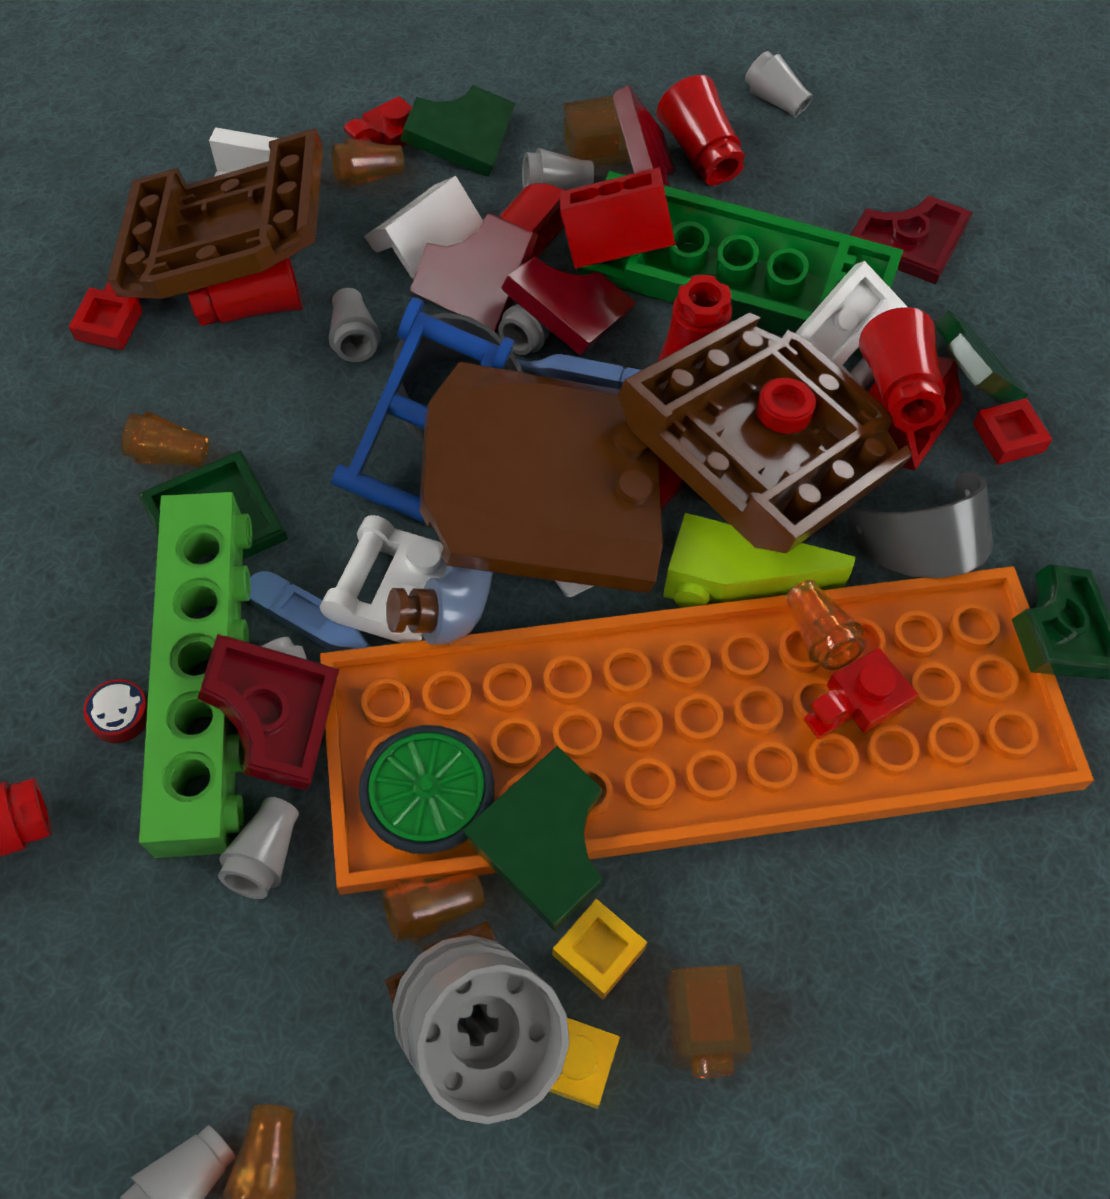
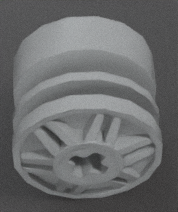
[392,935,569,1124]

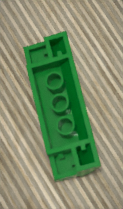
[577,171,903,357]

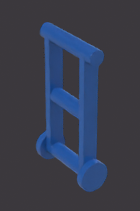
[331,297,515,524]

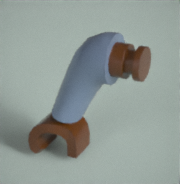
[386,566,494,645]

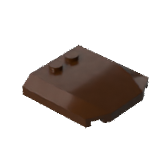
[107,128,323,299]
[618,313,912,553]
[419,362,663,593]

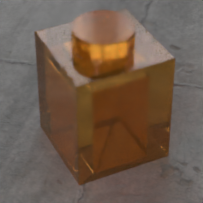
[563,96,629,167]
[666,965,752,1078]

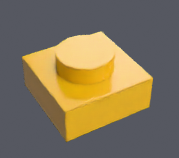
[552,899,648,1000]
[549,1018,620,1109]

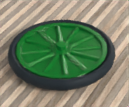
[358,725,495,854]

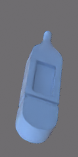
[517,354,641,390]
[249,571,372,652]

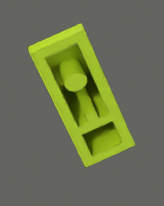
[663,513,856,608]

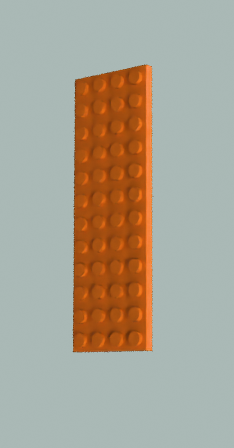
[320,566,1094,895]

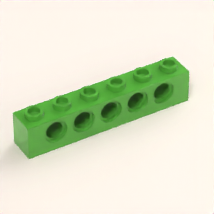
[139,492,252,858]

